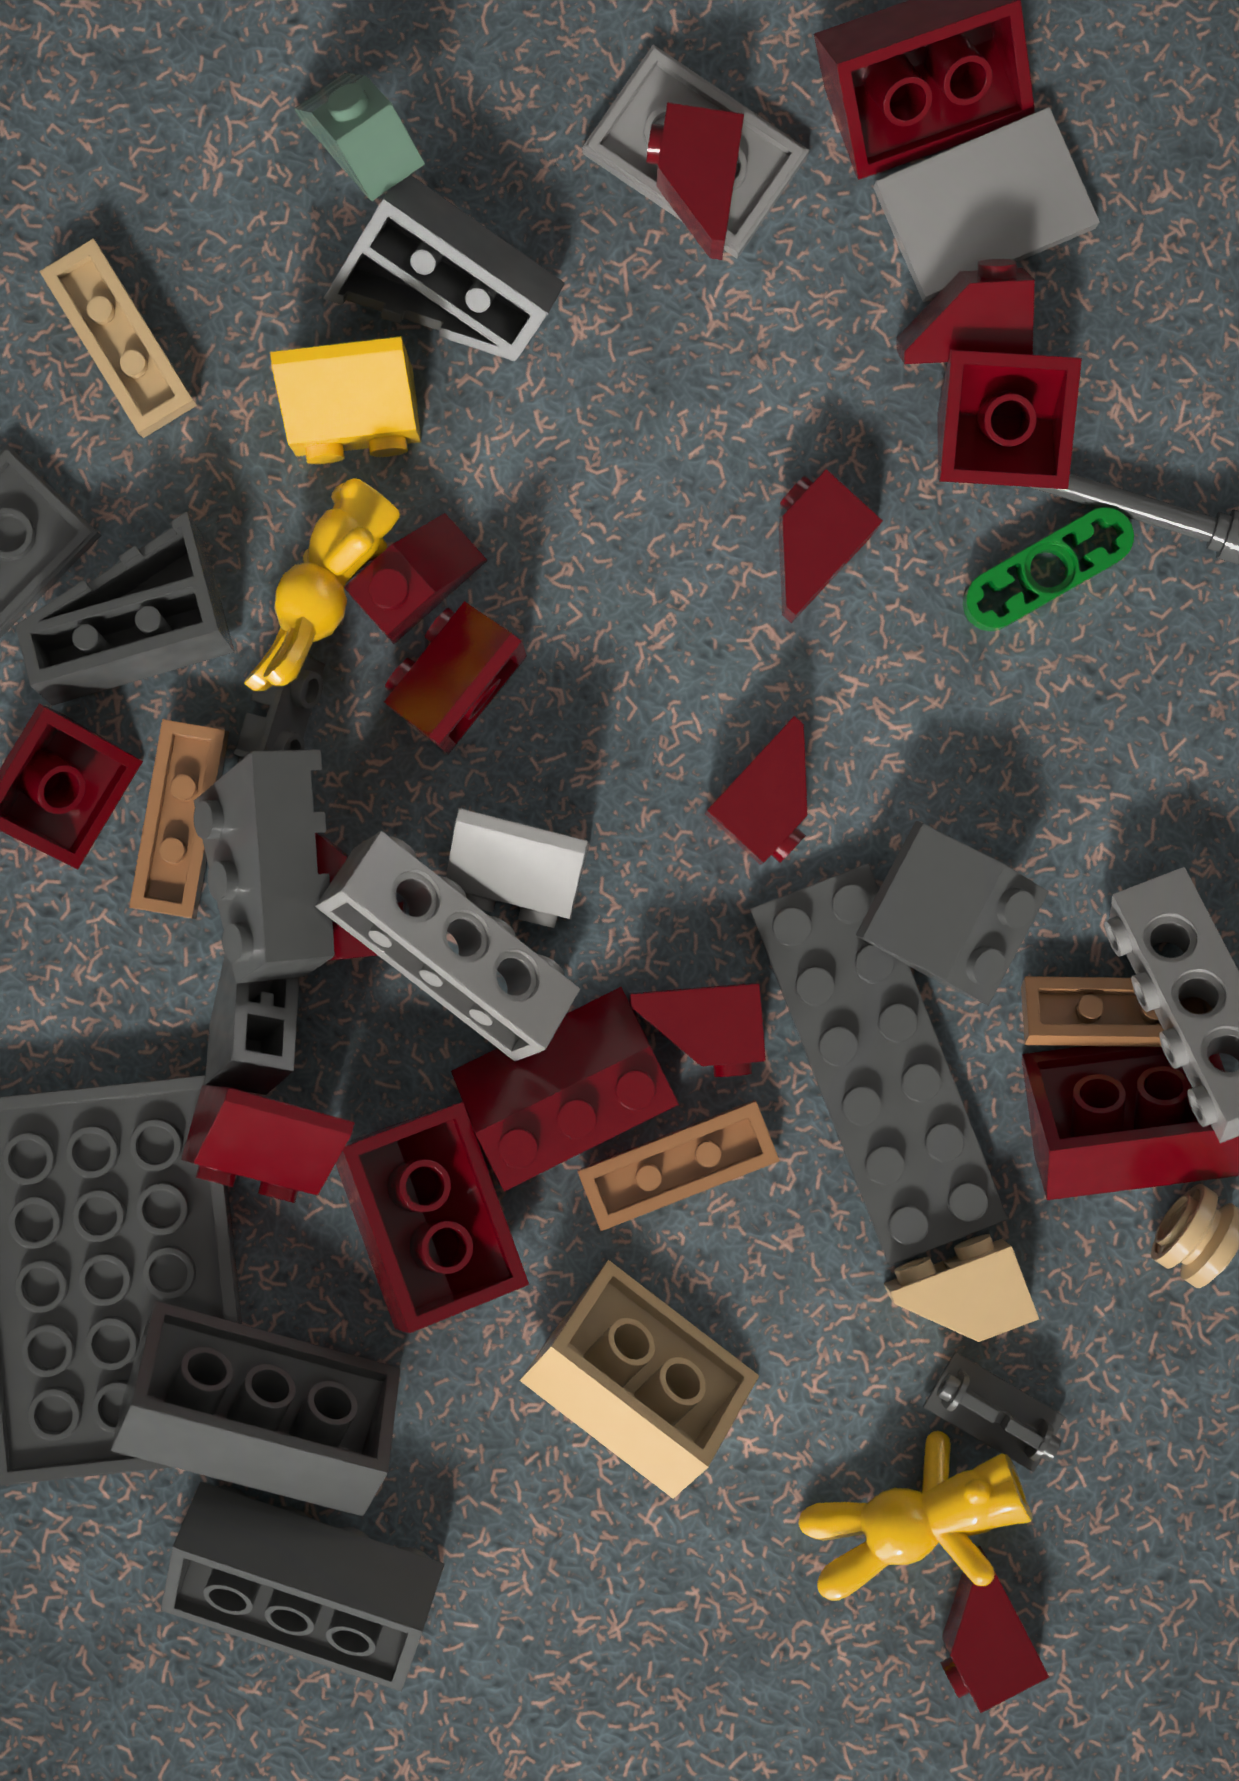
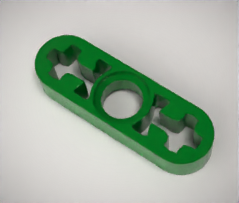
[963,507,1134,631]

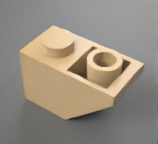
[884,1234,1039,1342]

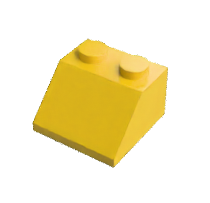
[270,337,421,464]

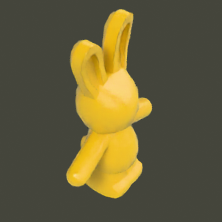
[244,478,400,691]
[798,1430,1033,1601]

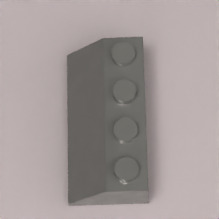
[111,1301,401,1516]
[161,1481,445,1692]

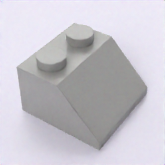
[446,808,590,928]

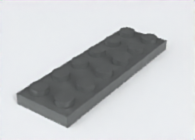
[749,863,1008,1266]

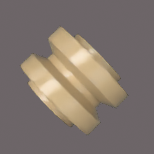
[1151,1184,1239,1288]

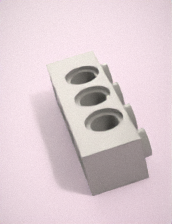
[315,831,580,1061]
[1104,867,1239,1143]

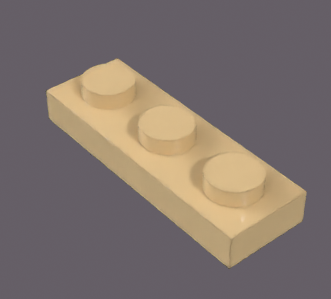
[39,238,197,438]

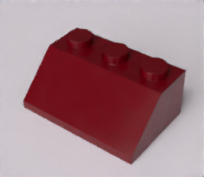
[814,0,1035,180]
[451,987,679,1191]
[1022,1046,1239,1200]
[336,1102,529,1334]

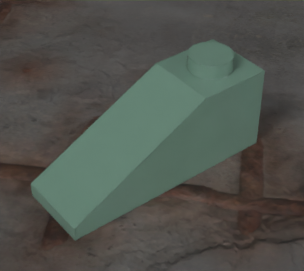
[294,73,425,202]

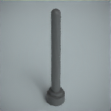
[1029,473,1239,565]

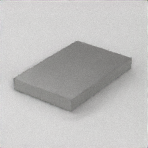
[582,44,809,259]
[873,107,1100,302]

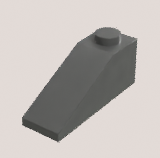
[205,955,299,1095]

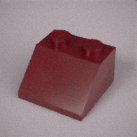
[384,601,527,755]
[181,1085,355,1203]

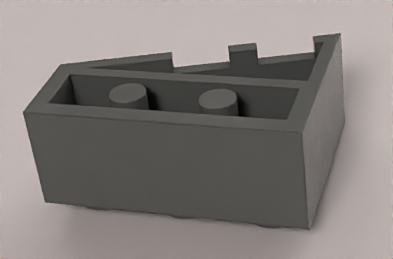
[323,175,565,362]
[15,511,235,706]
[193,749,335,983]

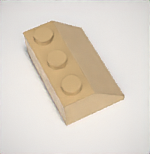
[520,1260,759,1499]

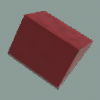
[937,350,1082,489]
[0,703,143,870]

